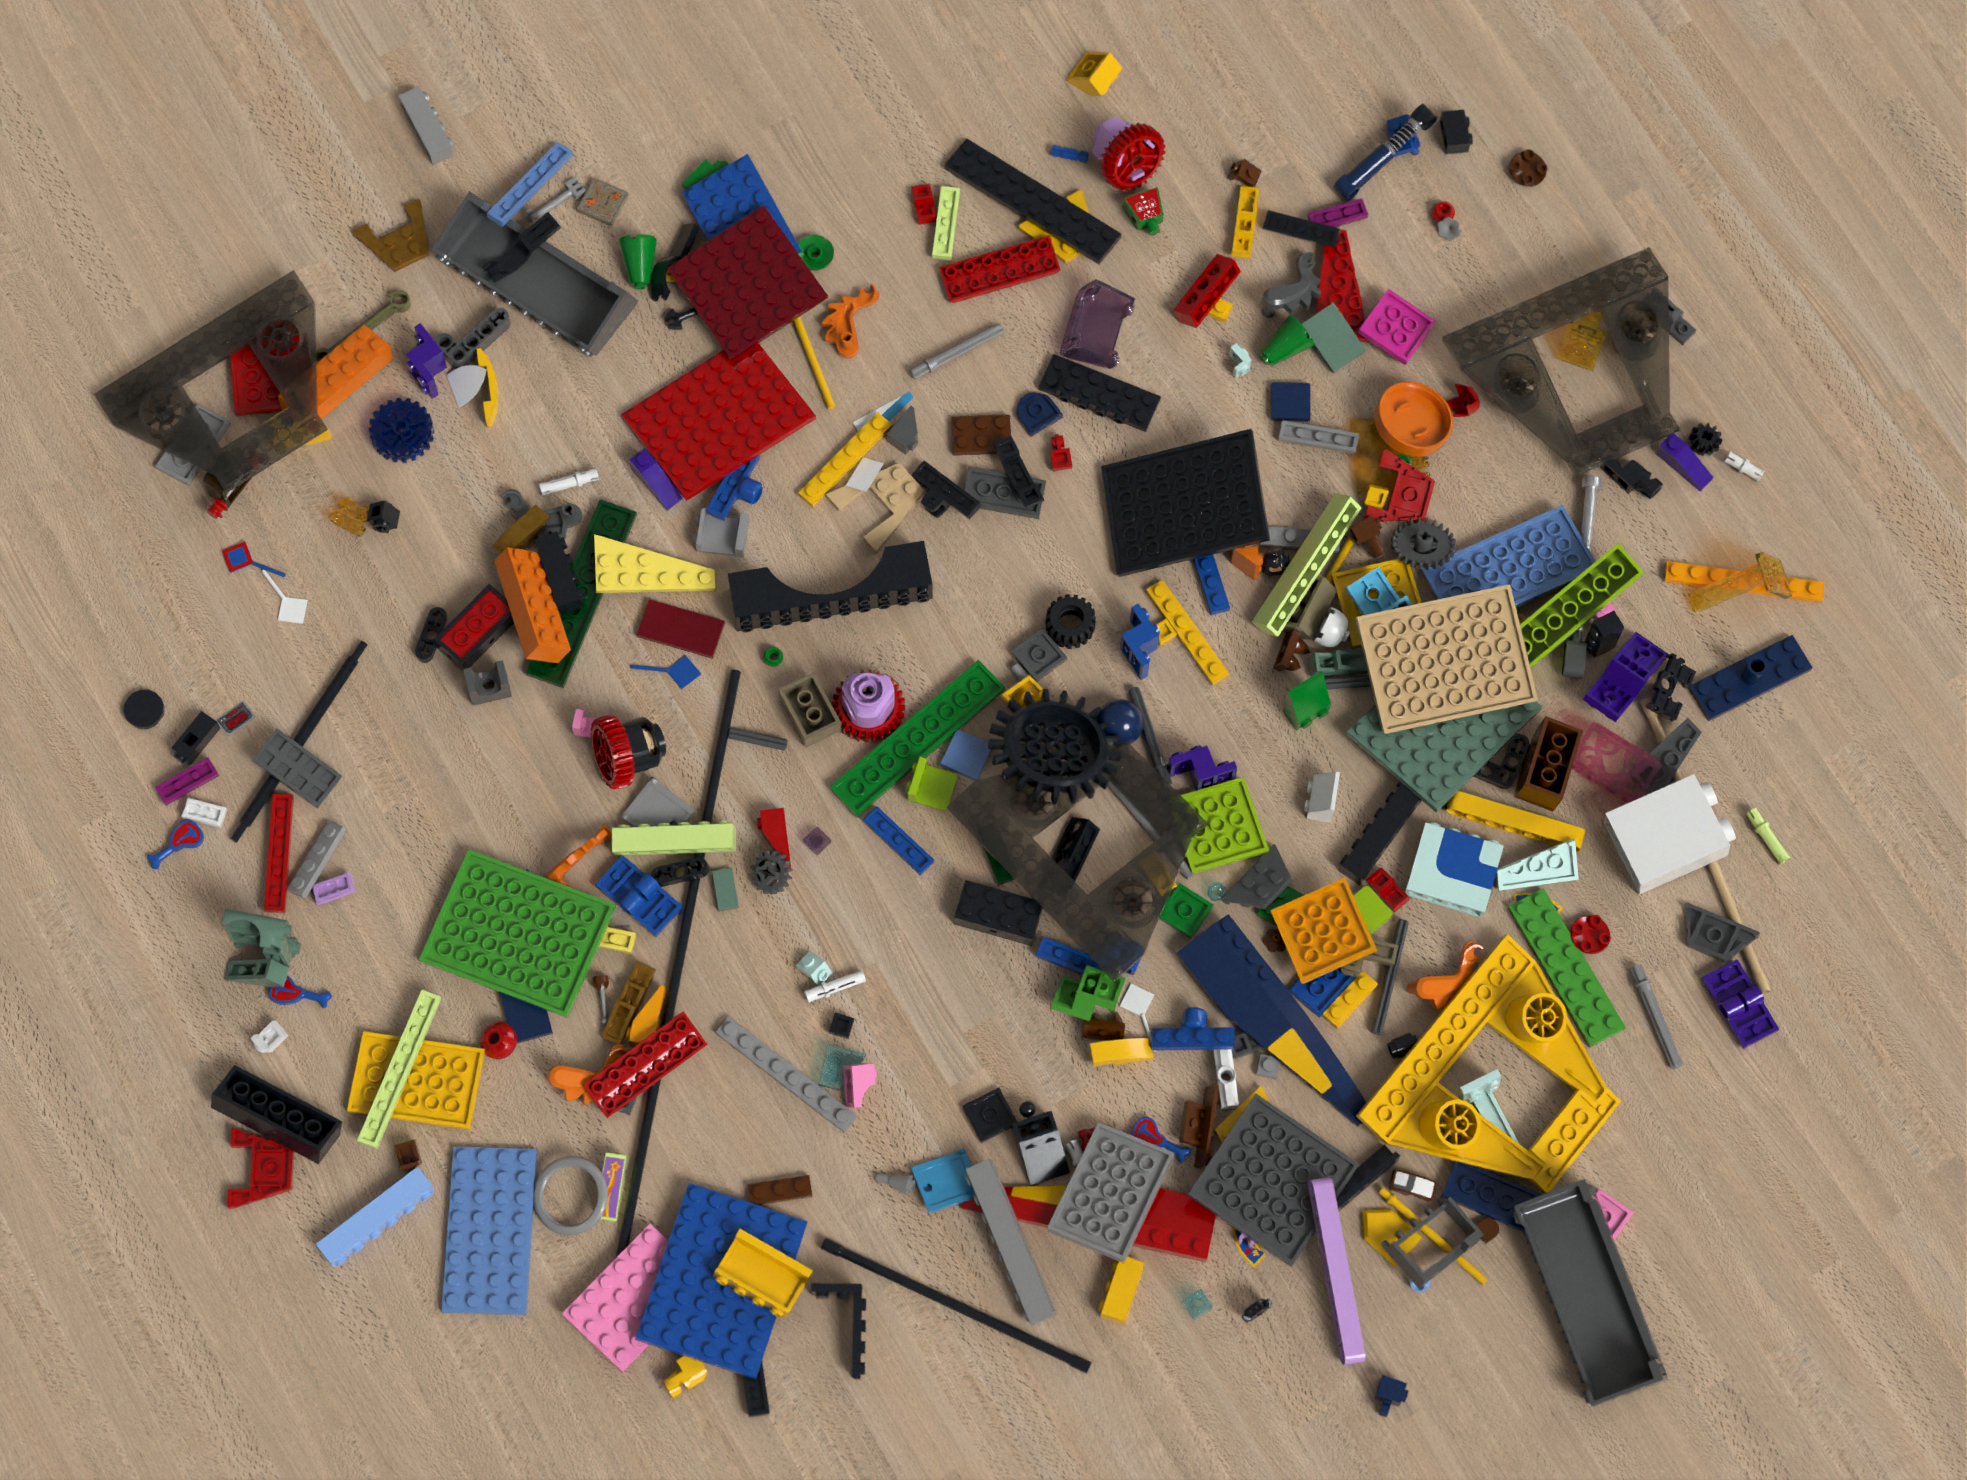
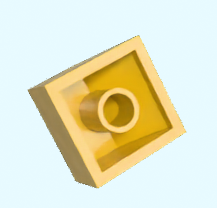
[1066,52,1122,96]

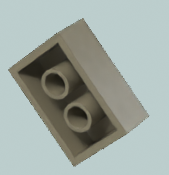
[778,672,842,748]

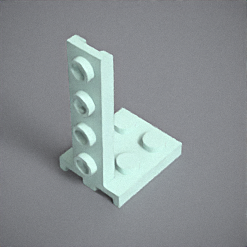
[1459,1069,1519,1143]

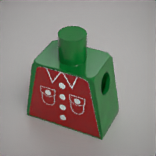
[1123,187,1164,236]

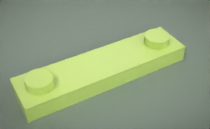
[932,186,960,260]

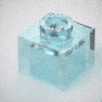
[1183,1289,1212,1320]

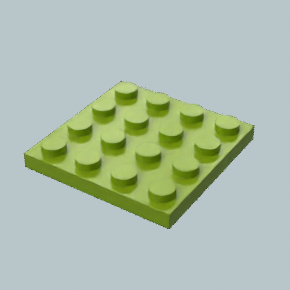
[1167,777,1269,874]

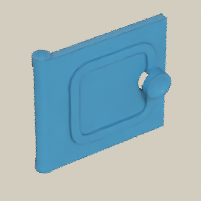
[911,1148,975,1214]

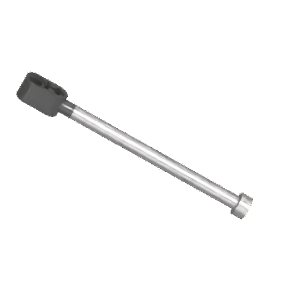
[1562,476,1602,679]

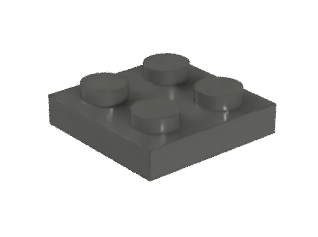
[1011,628,1067,682]

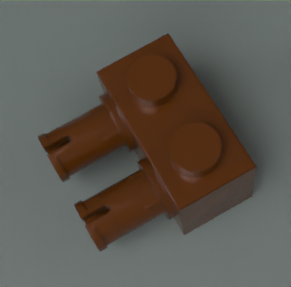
[1349,515,1386,558]

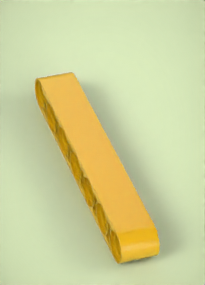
[1446,791,1585,852]

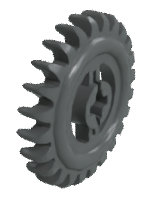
[1391,517,1456,570]

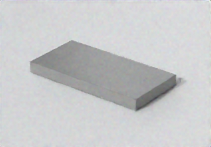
[155,403,231,486]

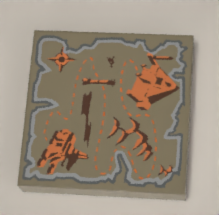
[577,178,629,227]

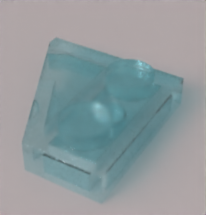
[818,1045,866,1090]

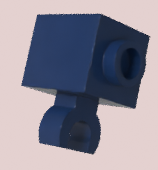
[1374,1375,1409,1417]

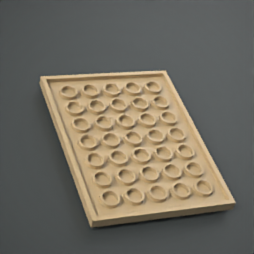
[1355,584,1538,735]

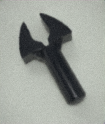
[664,308,698,330]

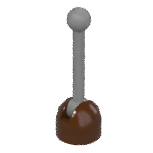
[592,975,609,1025]

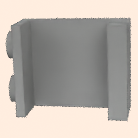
[693,508,749,557]

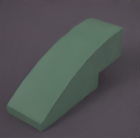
[1308,650,1368,677]

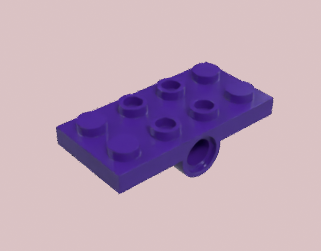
[1701,959,1779,1049]

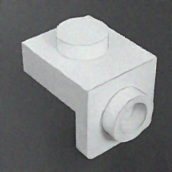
[251,1020,288,1053]

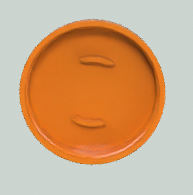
[1374,381,1453,457]

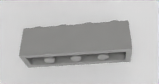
[398,86,454,165]

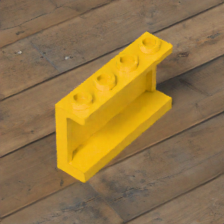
[713,1229,813,1318]

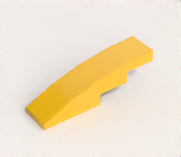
[1231,186,1260,259]

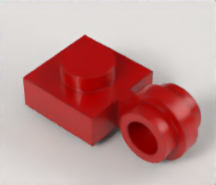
[1050,434,1073,472]

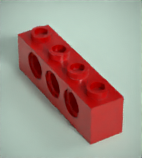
[1173,254,1241,328]

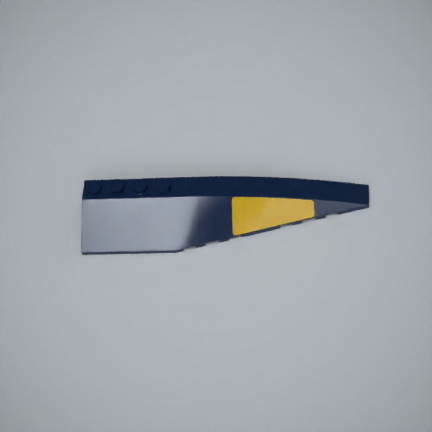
[1176,914,1367,1127]

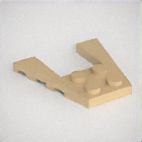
[826,463,925,554]

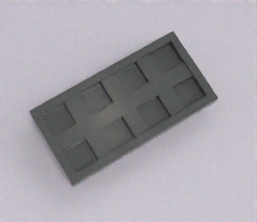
[252,728,342,809]

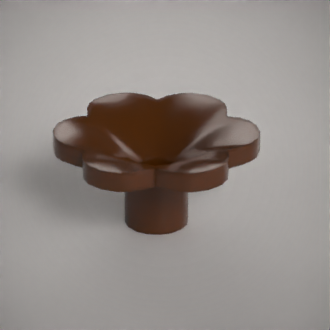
[1263,929,1285,952]

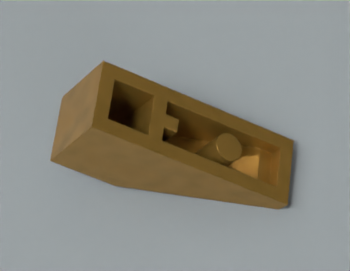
[492,505,551,553]

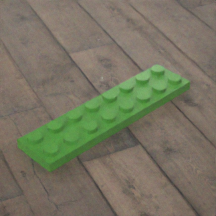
[1508,888,1626,1048]

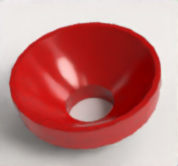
[480,1022,517,1060]

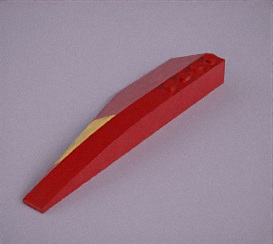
[961,1185,1216,1263]

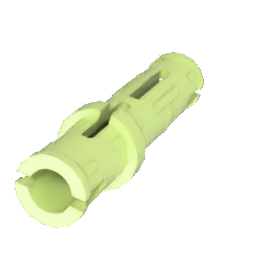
[1746,808,1791,865]

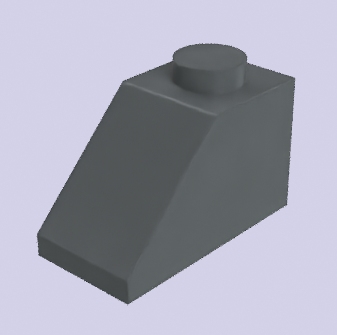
[887,406,918,455]

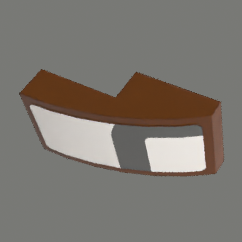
[1389,1169,1437,1202]

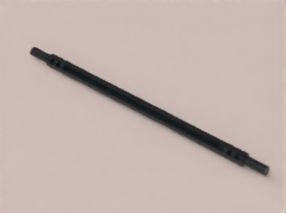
[230,641,367,843]

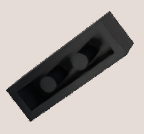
[1584,611,1624,658]

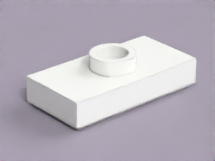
[181,798,227,828]

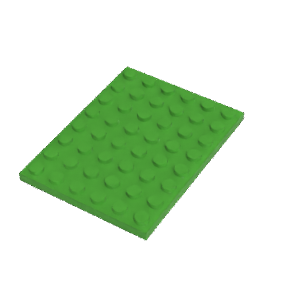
[419,849,616,1018]

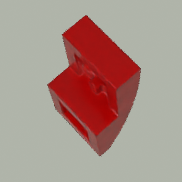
[911,184,937,225]
[1366,867,1410,913]

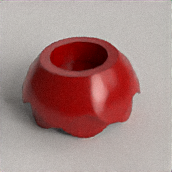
[1431,201,1455,223]

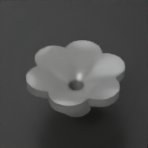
[1438,217,1460,241]

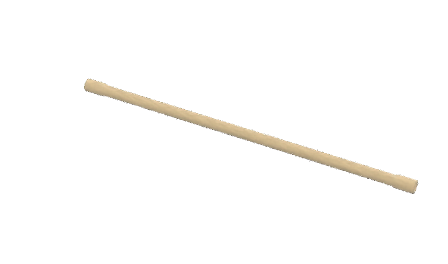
[1640,697,1771,994]

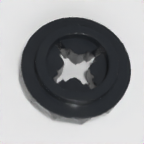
[1242,1298,1272,1322]

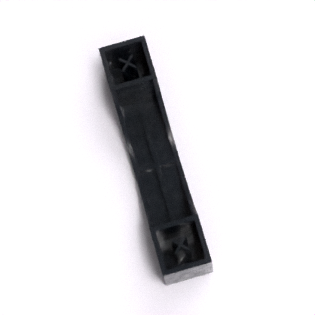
[728,541,933,632]

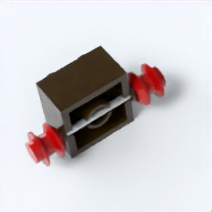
[203,450,265,519]

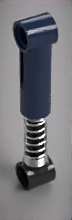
[1333,104,1437,201]

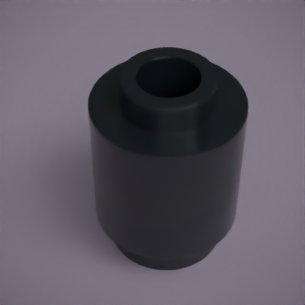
[1387,1032,1418,1059]

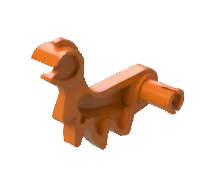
[822,284,880,358]
[544,824,612,887]
[1407,941,1483,1009]
[547,1044,629,1105]

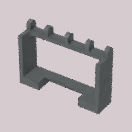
[1381,1196,1484,1289]

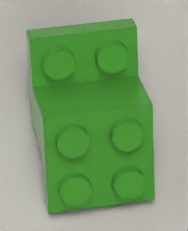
[1051,965,1126,1021]

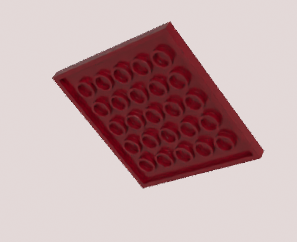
[667,205,828,361]

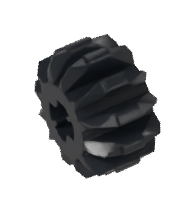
[1688,422,1722,456]

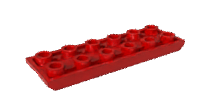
[939,235,1061,303]
[583,1011,708,1118]

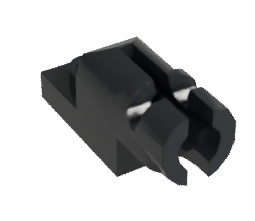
[1600,455,1663,499]

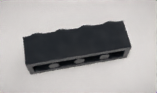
[535,532,585,615]

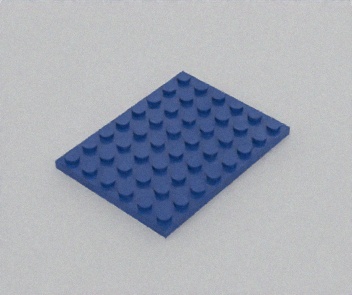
[635,1183,808,1380]

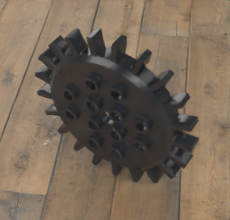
[988,689,1122,805]

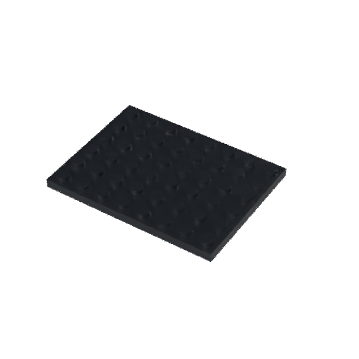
[1101,429,1270,577]

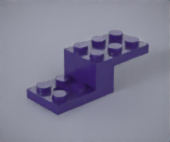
[1582,632,1668,723]

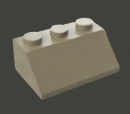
[1282,576,1337,639]

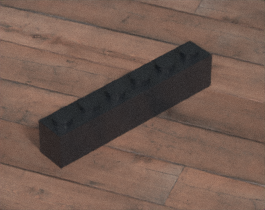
[1339,781,1422,885]

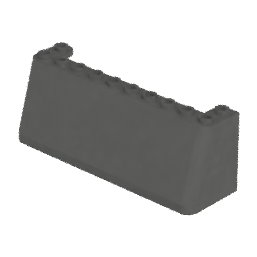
[432,191,638,357]
[1513,1179,1668,1406]

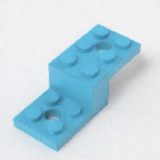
[1345,566,1413,616]

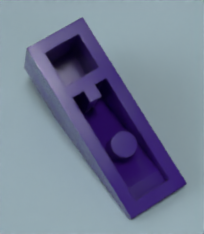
[1656,432,1714,492]
[629,448,683,511]

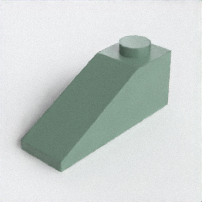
[225,959,289,987]

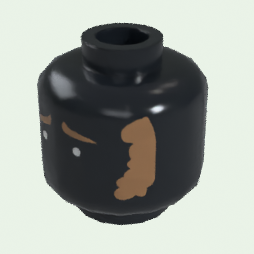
[1261,549,1290,576]

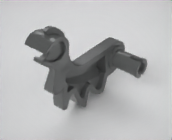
[1262,252,1321,318]
[502,489,583,539]

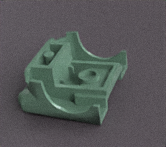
[222,909,301,967]

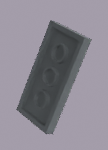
[964,467,1046,519]

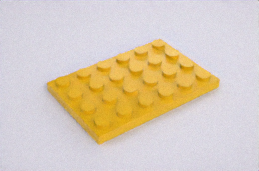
[347,1031,485,1131]

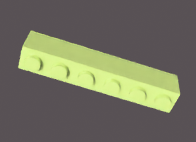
[612,821,736,856]

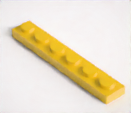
[798,412,892,508]
[1146,580,1229,686]

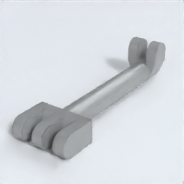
[525,177,587,224]

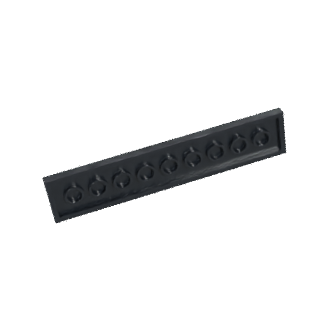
[944,138,1122,264]

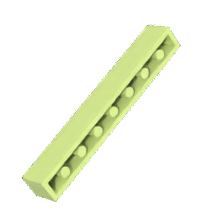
[1252,493,1361,637]

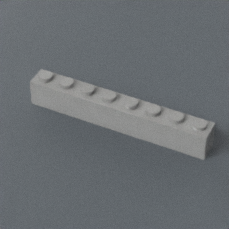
[965,1159,1057,1325]

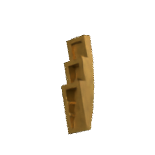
[601,961,656,1044]

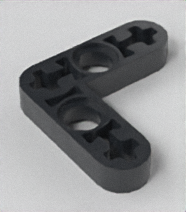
[1473,734,1530,789]

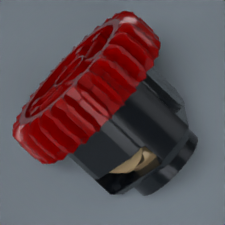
[590,715,666,790]

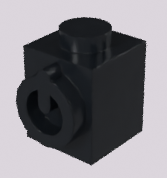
[367,500,400,533]

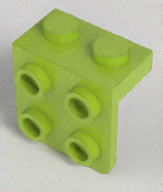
[905,757,957,811]
[1354,886,1393,934]

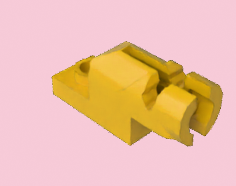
[663,1356,708,1399]

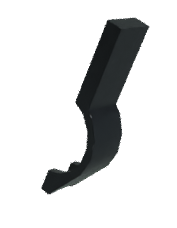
[482,212,562,283]
[651,223,700,302]

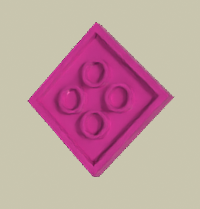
[1357,288,1436,365]

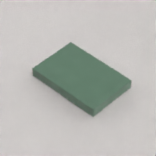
[1302,303,1366,373]

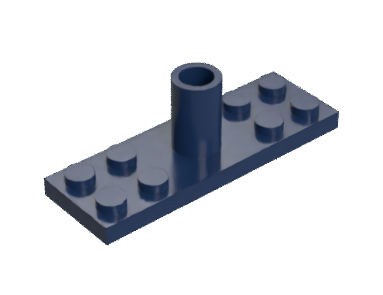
[1689,635,1813,721]

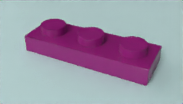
[1307,198,1368,227]
[155,757,219,806]

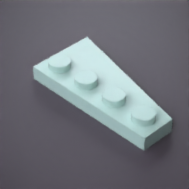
[1496,839,1579,891]

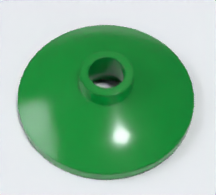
[798,235,834,271]

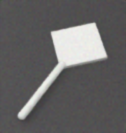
[262,570,308,624]
[1120,984,1154,1045]

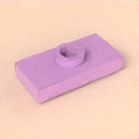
[312,872,356,905]

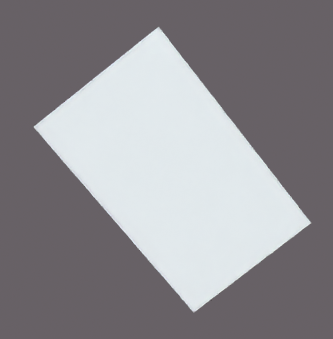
[846,457,884,492]

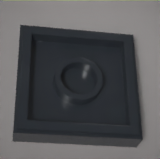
[962,1088,1017,1143]

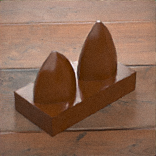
[1273,629,1310,672]
[1082,1012,1125,1040]

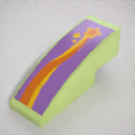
[601,1153,628,1222]

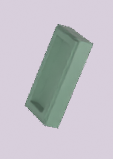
[712,868,739,911]

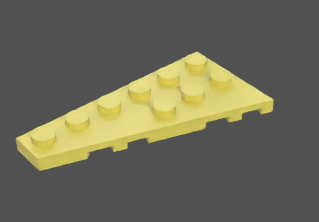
[594,534,716,593]

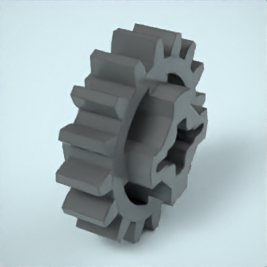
[750,850,793,895]

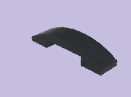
[994,436,1044,508]

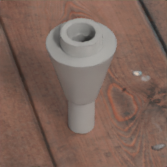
[876,1173,915,1195]

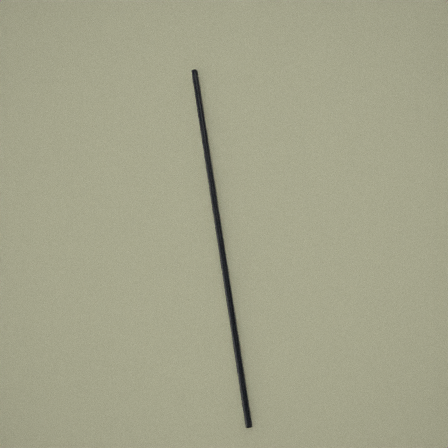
[615,670,741,1259]

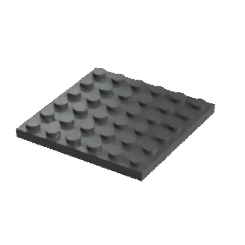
[1187,1094,1359,1267]

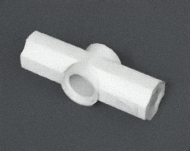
[1213,1050,1239,1110]

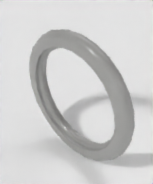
[533,1156,608,1236]

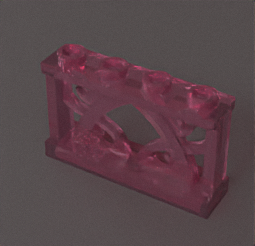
[1572,720,1664,803]

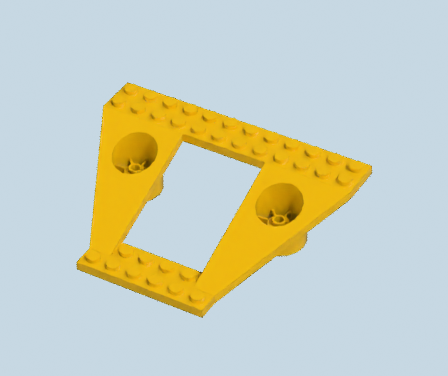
[1356,934,1621,1194]

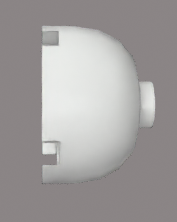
[1313,607,1350,647]

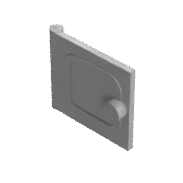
[621,777,695,827]

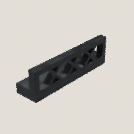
[1038,817,1100,899]
[1336,1145,1400,1212]

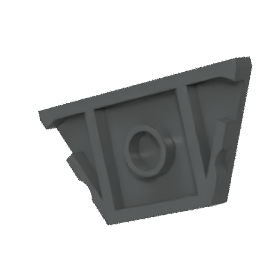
[1222,844,1292,910]
[1686,902,1760,963]

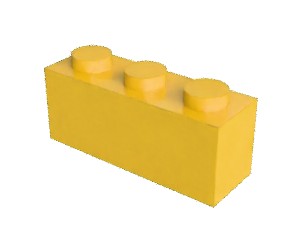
[1098,1257,1145,1325]

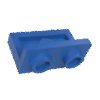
[1387,114,1420,157]

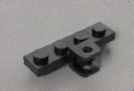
[911,461,982,520]

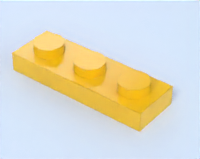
[1322,971,1378,1029]

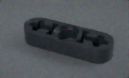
[415,607,447,663]
[651,857,710,887]

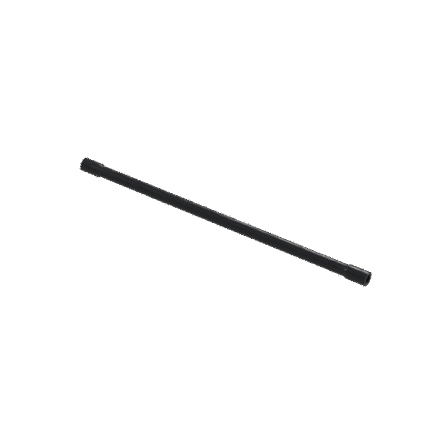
[821,1238,1092,1374]

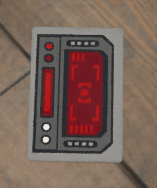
[215,701,256,737]

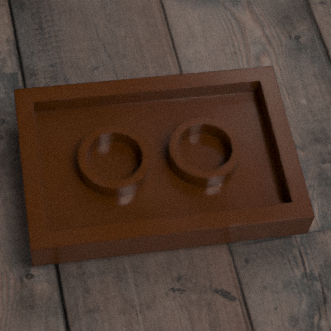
[951,414,1011,456]

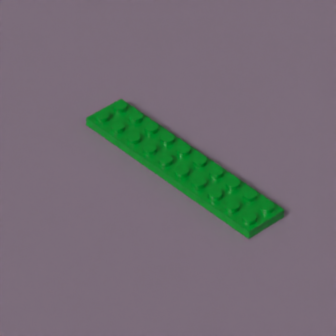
[830,660,1006,817]

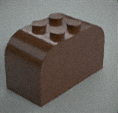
[1514,716,1583,812]

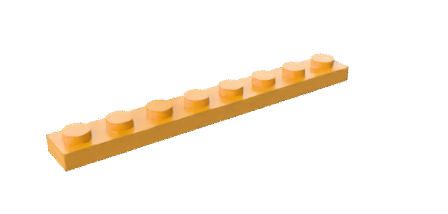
[1664,561,1824,603]

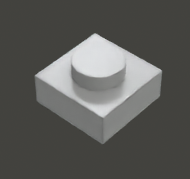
[1256,1054,1280,1079]

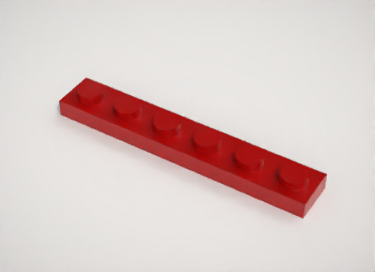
[264,794,294,913]

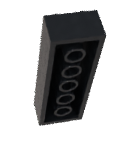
[211,1065,342,1165]

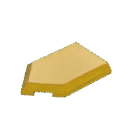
[1362,1209,1423,1267]

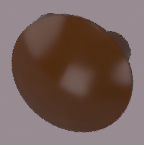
[1509,149,1548,187]

